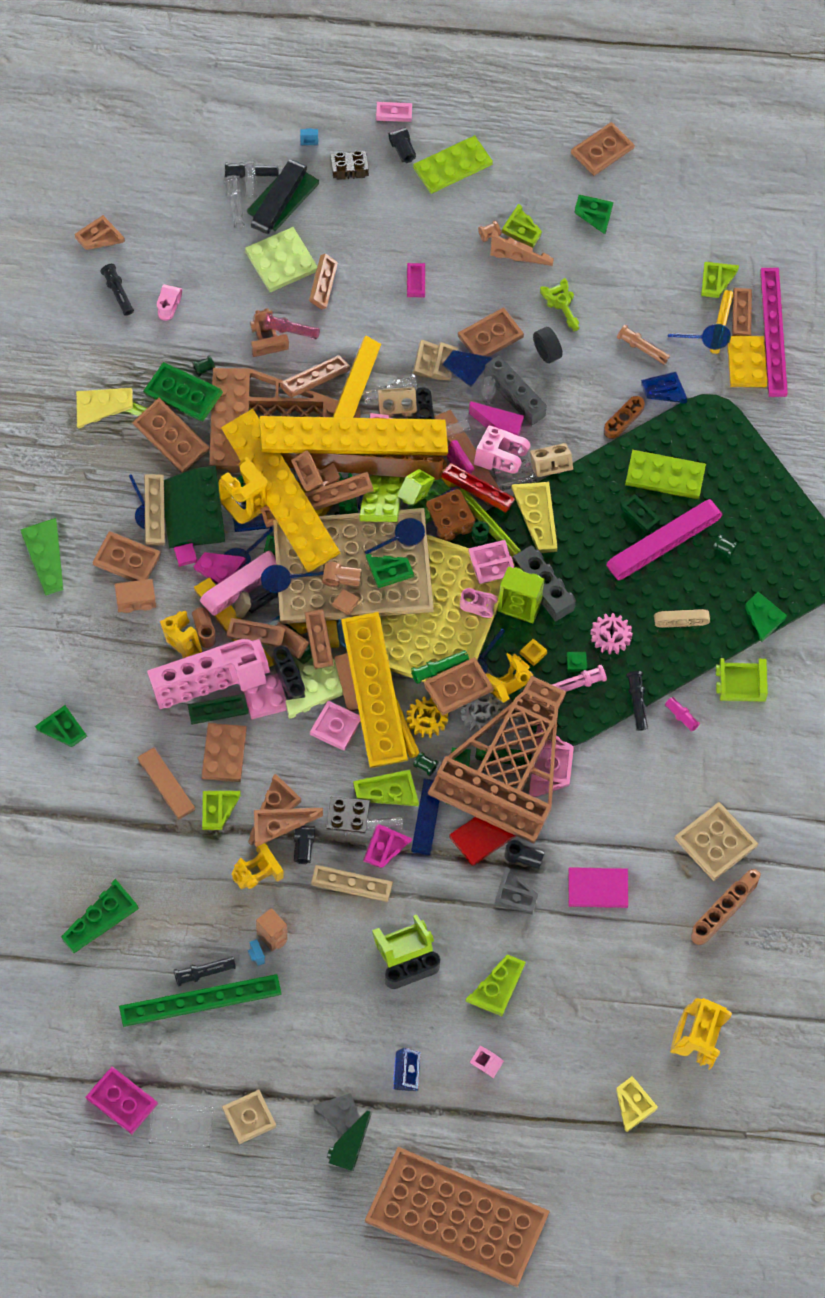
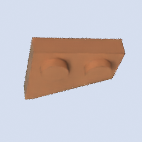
[74,215,125,250]

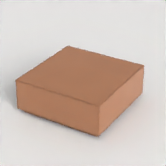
[332,589,359,615]

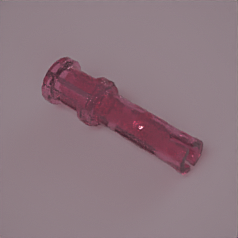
[264,313,320,339]

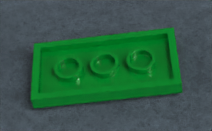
[143,362,223,422]

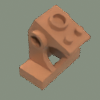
[250,308,289,357]
[291,451,340,492]

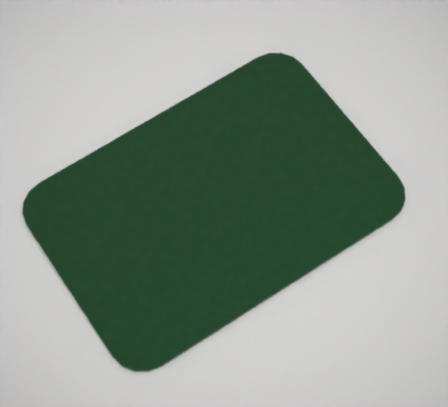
[448,394,825,746]

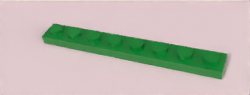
[119,974,281,1027]

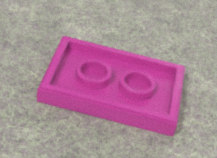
[568,867,628,908]
[85,1066,158,1135]

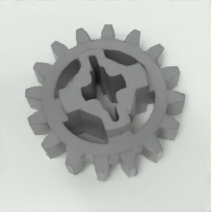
[461,694,502,733]

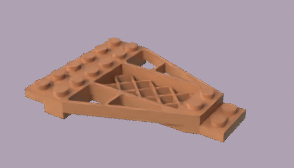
[209,368,360,473]
[428,676,566,844]

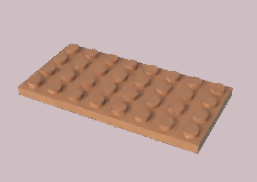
[365,1147,550,1288]

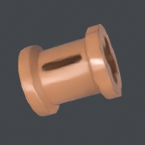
[478,221,501,242]

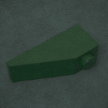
[327,1110,372,1171]

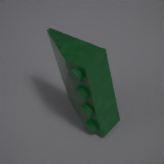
[164,466,225,549]

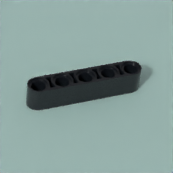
[251,159,307,235]

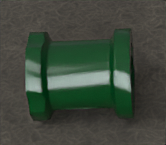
[192,355,215,377]
[472,521,489,545]
[713,535,738,558]
[413,752,439,776]

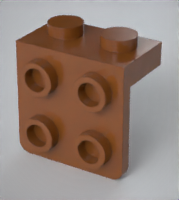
[426,489,475,541]

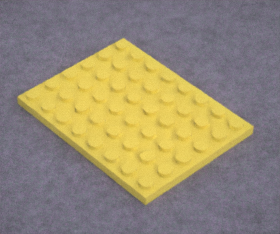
[380,535,515,682]

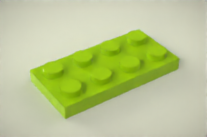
[413,135,493,194]
[625,450,706,499]
[359,475,405,522]

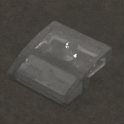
[492,453,537,491]

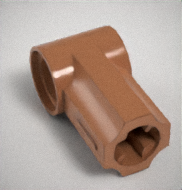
[322,562,362,587]
[192,607,216,648]

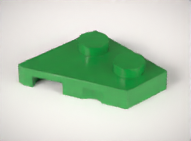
[574,195,614,234]
[366,554,414,589]

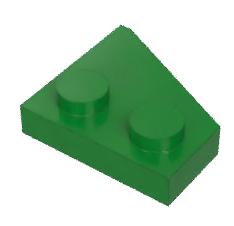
[745,592,787,642]
[35,705,88,747]

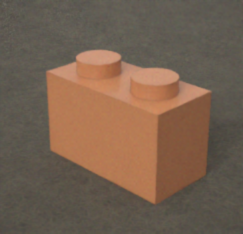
[115,579,156,613]
[256,908,287,951]

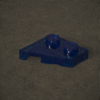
[442,350,493,387]
[641,372,688,404]

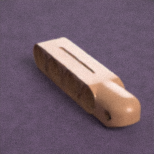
[691,869,761,945]

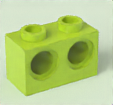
[397,469,435,505]

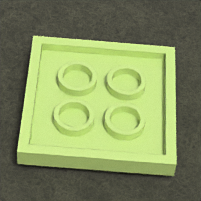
[245,227,318,292]

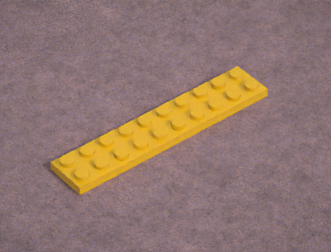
[221,408,341,573]
[259,416,448,456]

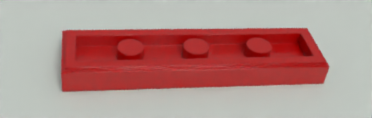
[441,463,515,512]

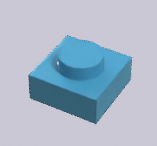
[300,128,318,145]
[248,939,265,966]

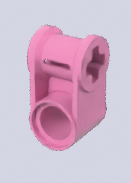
[157,284,182,321]
[460,588,498,618]

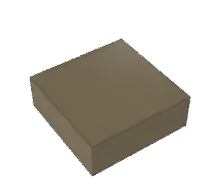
[234,591,251,619]

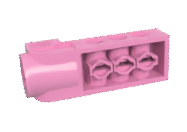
[147,639,270,710]

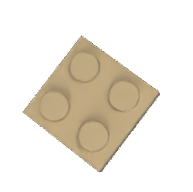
[222,1090,276,1144]

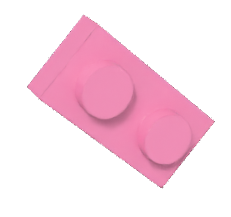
[376,102,412,122]

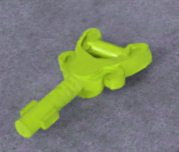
[540,278,580,331]

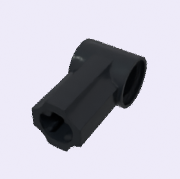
[388,127,416,163]
[294,825,315,865]
[504,839,545,869]

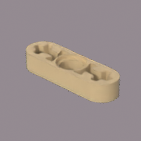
[654,609,710,628]

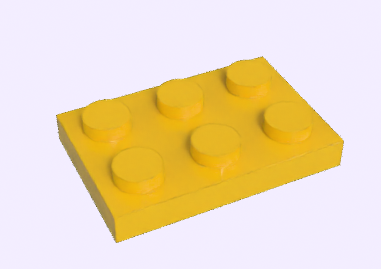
[727,336,767,387]

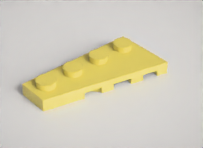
[511,482,557,553]

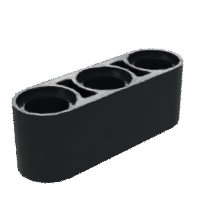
[272,646,305,700]
[385,951,440,989]

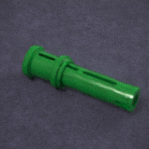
[411,650,469,684]

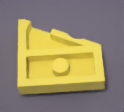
[616,1076,658,1132]

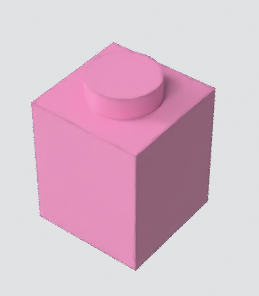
[470,1045,504,1078]

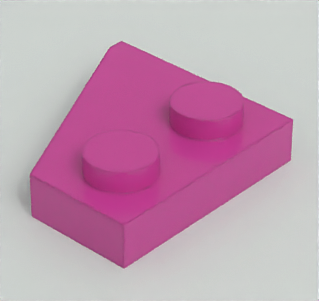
[194,552,246,584]
[363,824,412,869]

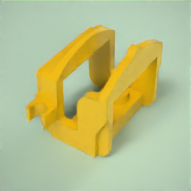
[219,457,268,524]
[670,998,732,1070]

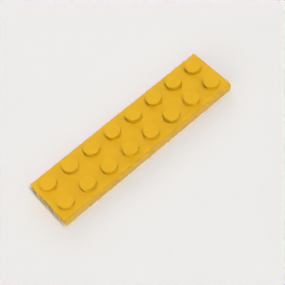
[341,612,408,768]

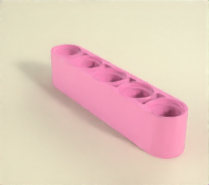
[200,551,277,616]

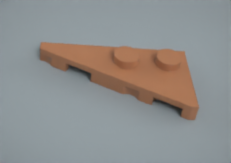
[490,230,554,266]
[248,774,301,846]
[254,808,323,846]

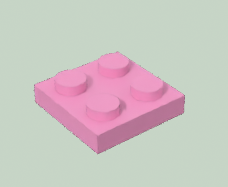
[243,674,287,720]
[310,701,361,751]

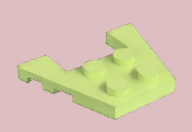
[276,654,343,719]

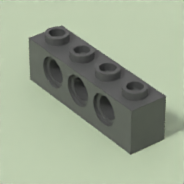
[484,355,547,426]
[513,545,576,622]

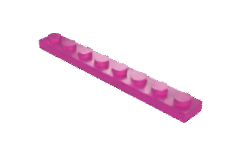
[760,268,788,397]

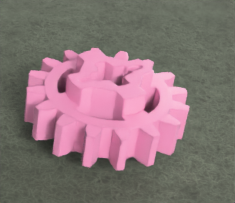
[590,613,632,654]

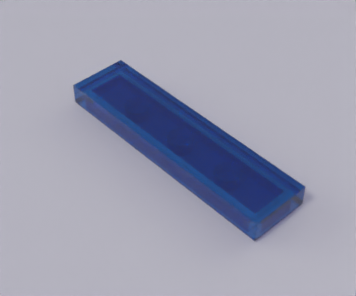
[411,778,440,855]

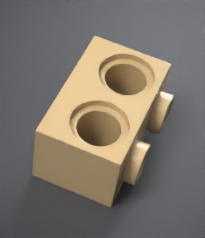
[377,387,417,417]
[530,443,573,477]

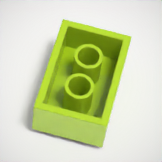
[498,566,544,624]

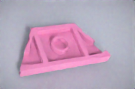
[529,725,574,797]

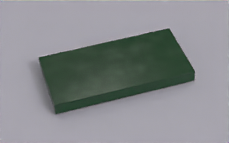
[247,172,319,231]

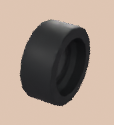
[533,327,563,364]

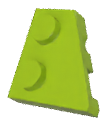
[501,204,542,248]
[701,262,739,298]
[202,791,241,830]

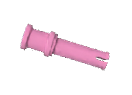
[552,665,607,692]

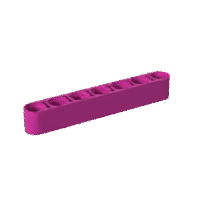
[606,499,722,580]

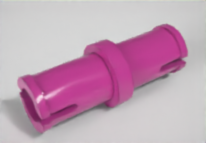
[665,697,700,732]

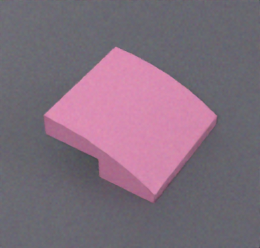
[468,540,514,584]

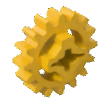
[406,697,448,738]

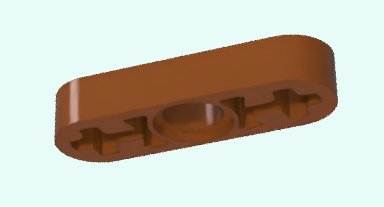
[604,396,645,439]

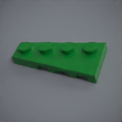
[61,878,139,954]

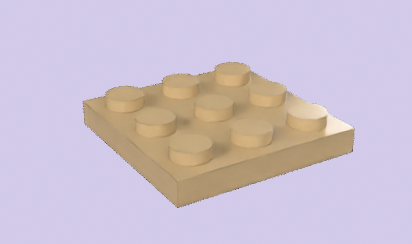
[675,802,758,881]

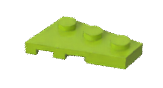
[353,770,419,806]
[465,954,526,1017]

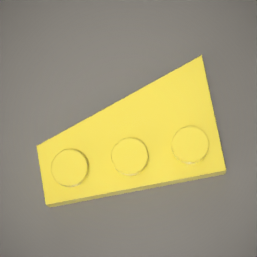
[76,388,133,429]

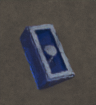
[393,1048,421,1091]

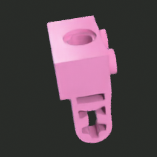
[474,425,530,473]

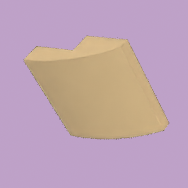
[412,340,458,381]

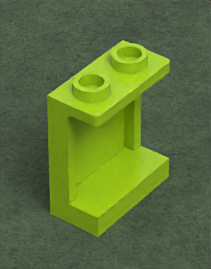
[715,658,768,702]
[372,914,434,967]

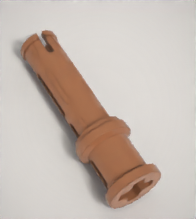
[617,324,670,365]

